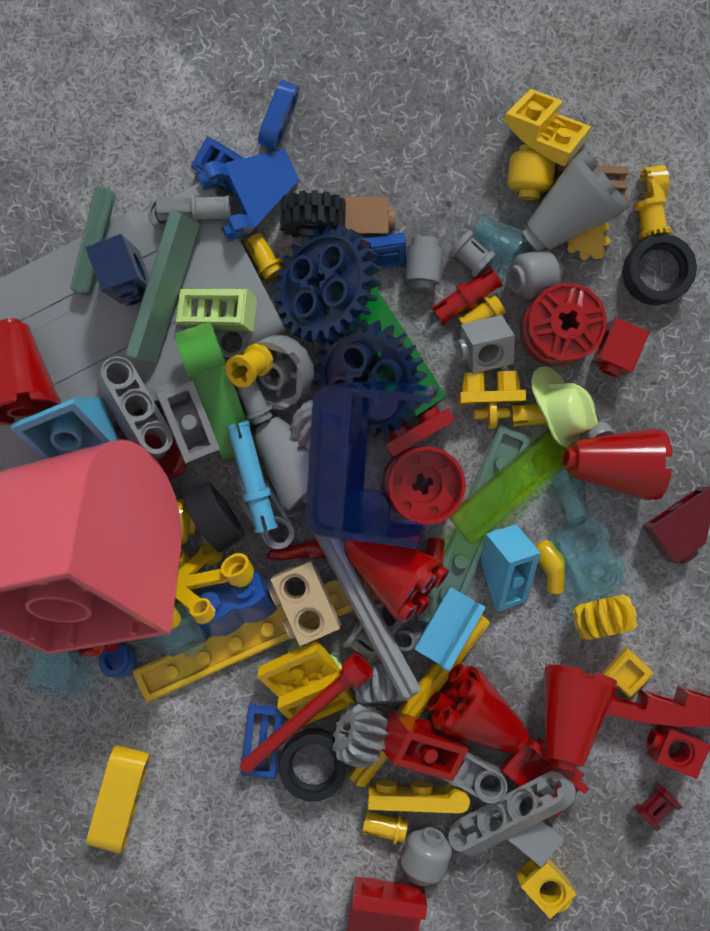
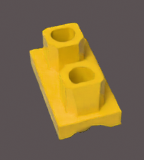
[457,371,526,429]

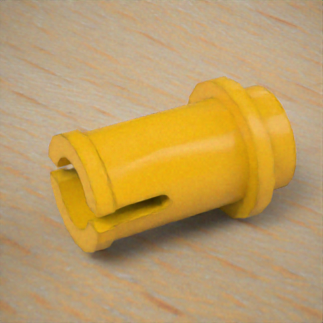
[243,233,283,282]
[458,295,506,324]
[510,403,548,428]
[362,810,408,845]

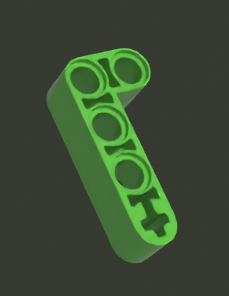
[175,321,257,461]

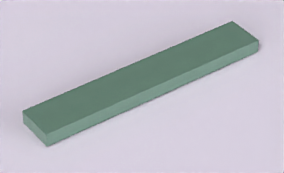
[416,424,532,624]

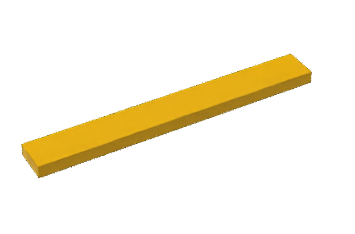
[132,574,378,703]

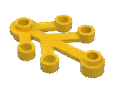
[171,542,254,630]

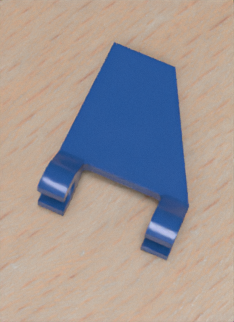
[197,148,299,242]

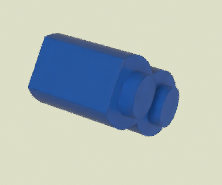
[197,572,277,636]

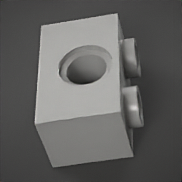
[153,375,220,463]

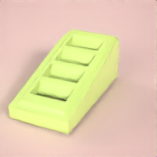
[176,289,257,332]

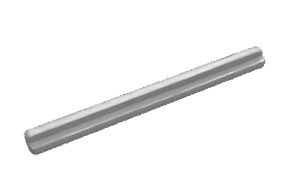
[303,503,420,700]

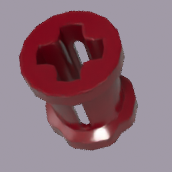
[633,782,683,832]

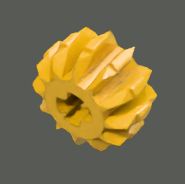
[573,595,638,641]

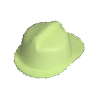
[531,366,598,447]

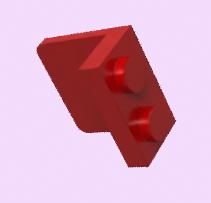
[347,876,427,931]

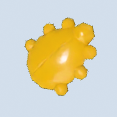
[567,222,611,260]

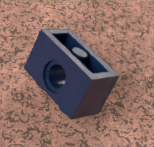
[85,234,149,306]

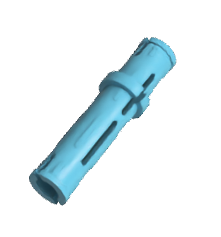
[226,421,278,533]

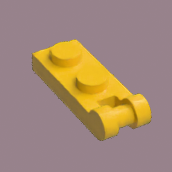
[368,779,470,813]

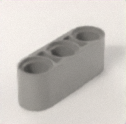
[97,356,173,461]

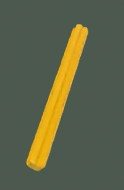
[349,615,490,787]

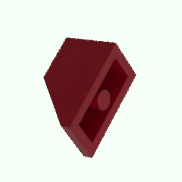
[642,486,710,564]

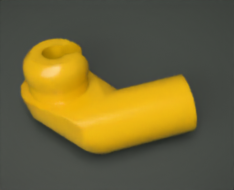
[536,540,565,594]

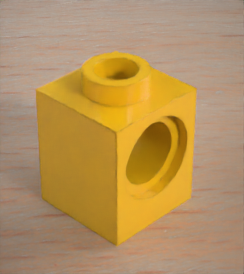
[516,858,577,919]

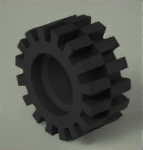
[280,190,346,238]

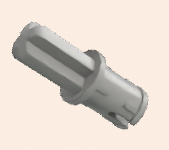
[156,194,231,223]

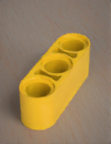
[86,744,151,854]

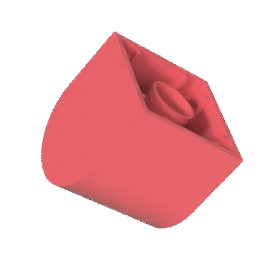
[0,440,182,655]

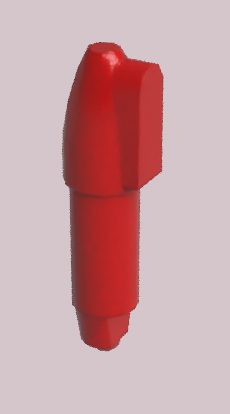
[266,540,326,561]

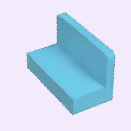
[414,586,486,672]

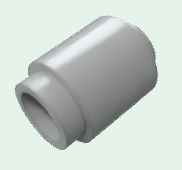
[405,236,443,291]

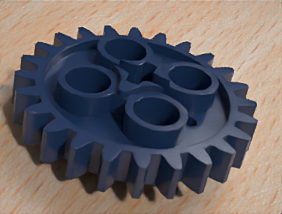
[273,224,381,345]
[313,319,427,438]

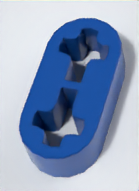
[258,80,300,151]

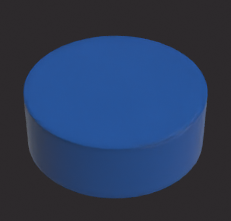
[99,642,137,678]

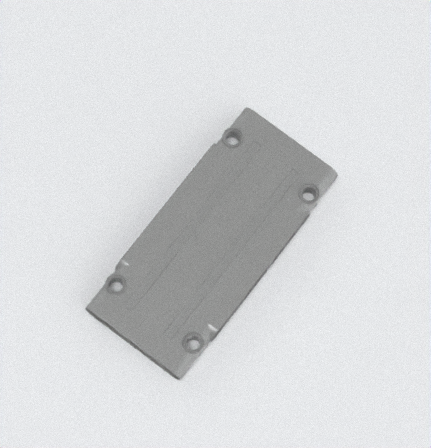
[0,183,288,471]

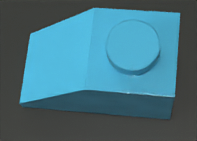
[481,524,540,612]

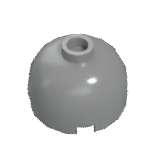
[256,335,315,410]

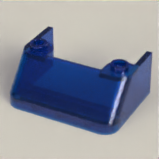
[306,381,438,548]

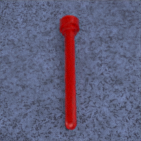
[240,653,373,773]

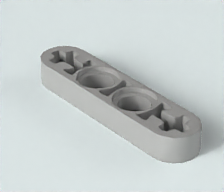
[448,771,576,856]

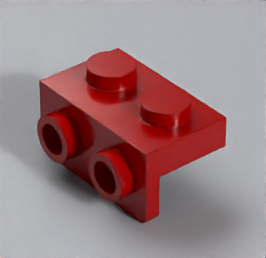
[500,737,589,818]

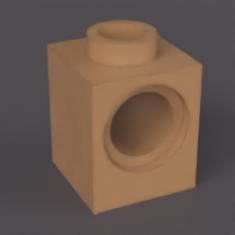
[345,196,396,238]

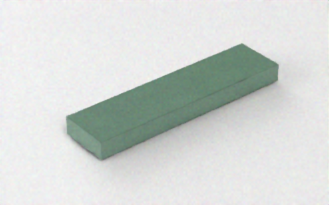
[126,211,200,364]

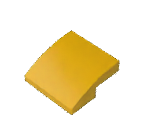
[504,89,592,167]
[257,640,357,725]

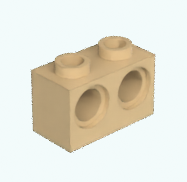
[268,558,341,646]

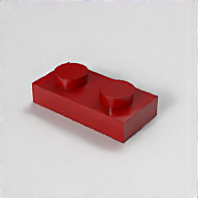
[385,406,455,457]

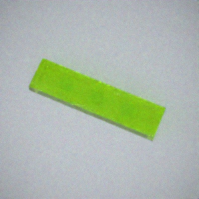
[449,429,566,544]

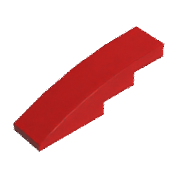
[606,686,710,727]

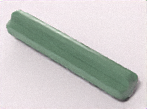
[70,186,116,295]

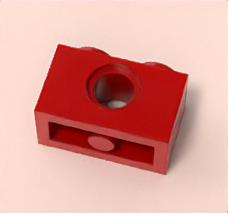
[382,710,469,781]

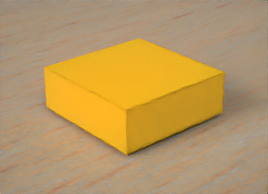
[602,647,654,699]

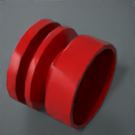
[520,283,607,366]
[382,446,466,525]

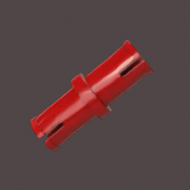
[431,267,503,326]

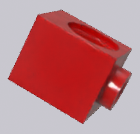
[592,318,650,378]
[646,724,710,779]

